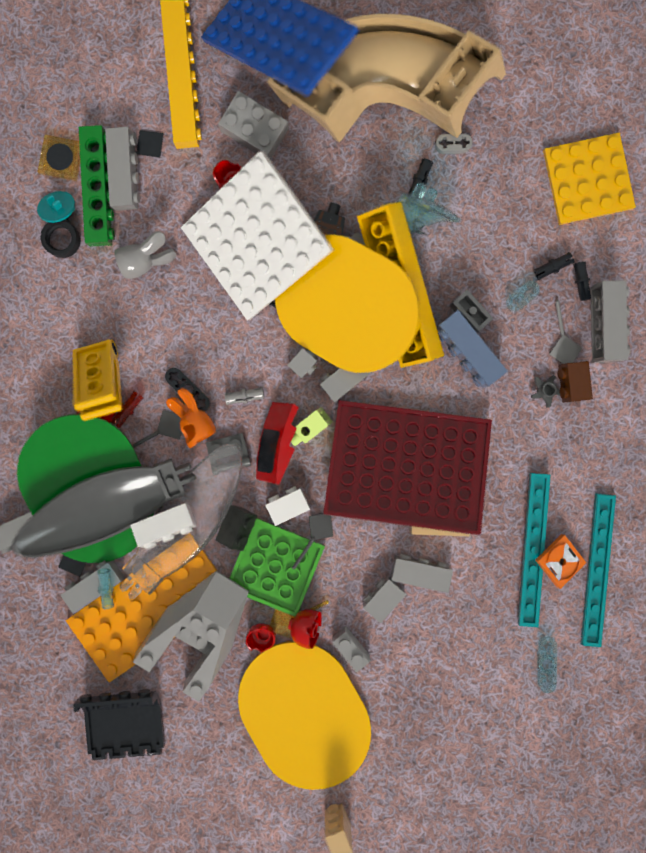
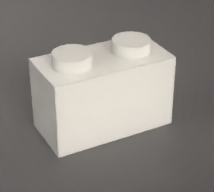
[265,486,310,526]

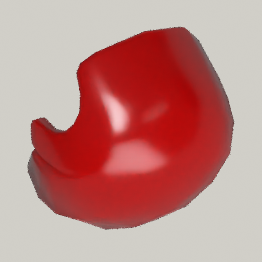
[245,623,276,653]

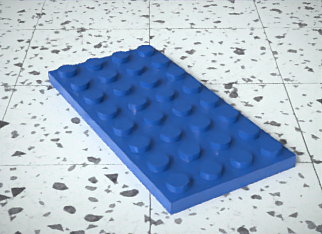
[201,0,359,97]

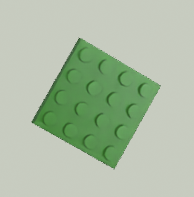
[230,518,325,617]

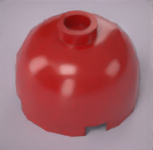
[288,609,322,649]

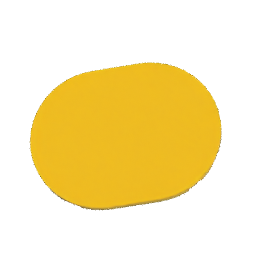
[275,235,420,373]
[238,641,371,790]

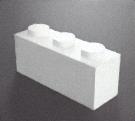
[130,503,197,550]

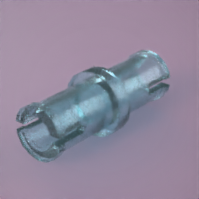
[97,568,114,609]

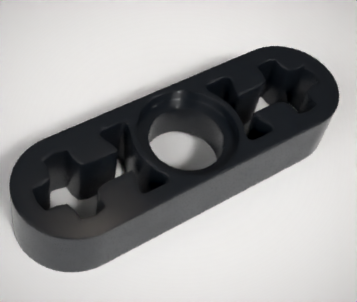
[165,368,211,412]

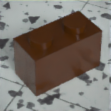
[557,361,593,403]

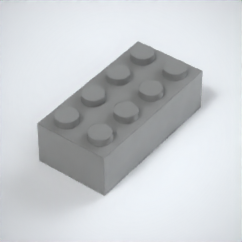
[590,280,630,363]

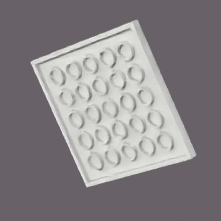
[181,151,334,321]

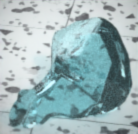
[396,183,461,234]

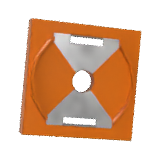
[535,534,586,589]

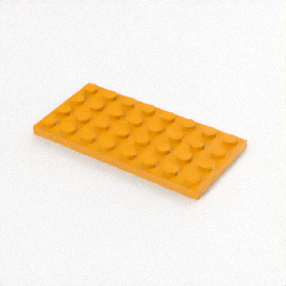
[66,533,218,683]

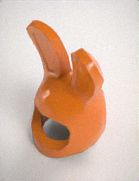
[166,388,216,448]

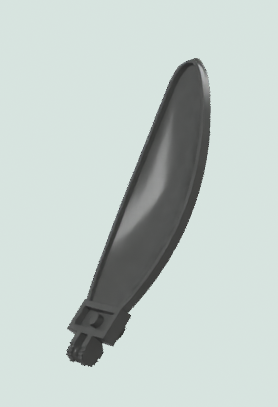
[12,458,196,558]

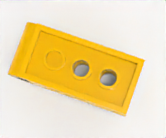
[73,339,122,421]

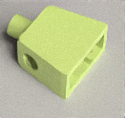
[291,407,333,446]

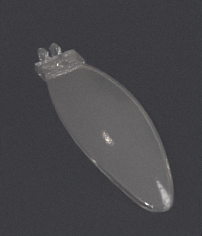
[120,444,243,599]

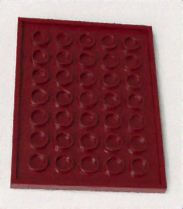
[323,400,492,536]

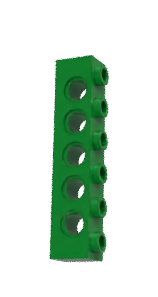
[79,125,115,247]

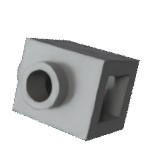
[287,348,317,379]

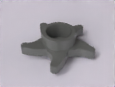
[531,375,560,408]

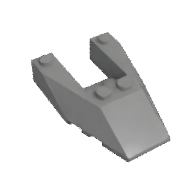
[133,570,249,702]

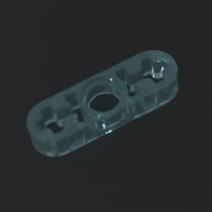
[537,636,557,693]

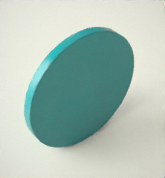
[37,191,75,223]

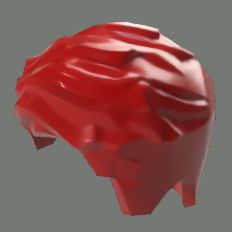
[213,160,242,189]

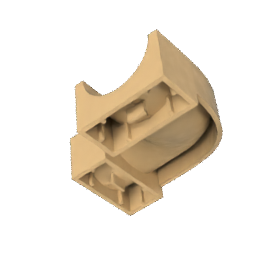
[267,14,506,143]

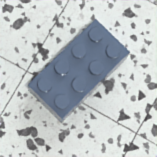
[436,310,508,388]

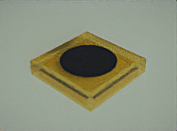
[37,135,80,181]

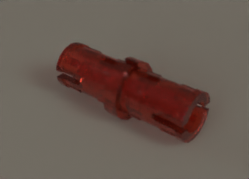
[111,391,144,428]

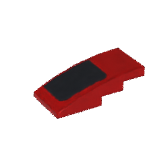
[256,402,299,485]

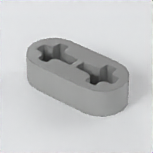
[435,134,473,154]

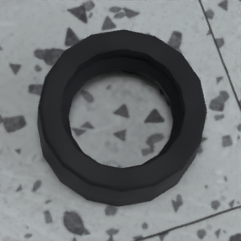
[40,220,81,258]

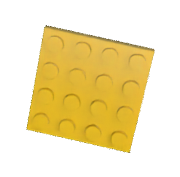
[543,132,636,225]

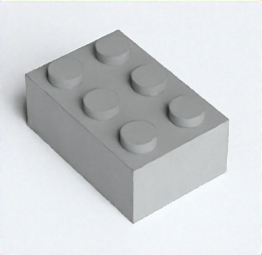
[218,91,289,160]

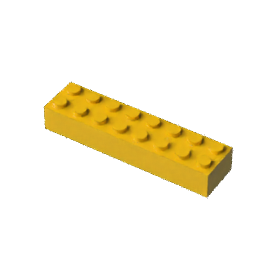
[357,202,444,368]

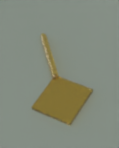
[270,600,329,638]

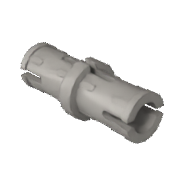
[225,387,264,405]

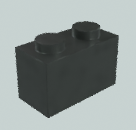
[215,505,257,551]

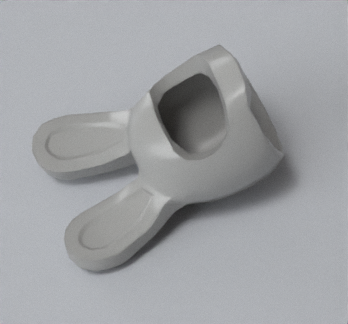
[115,231,176,279]

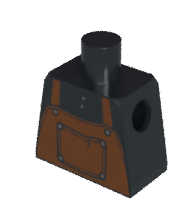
[313,202,345,236]

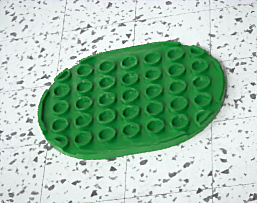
[17,414,154,563]

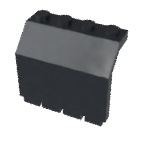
[73,689,165,760]

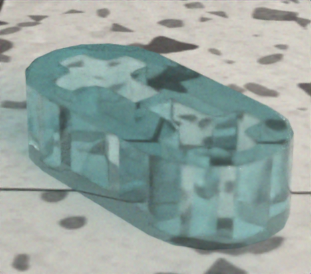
[506,281,540,312]

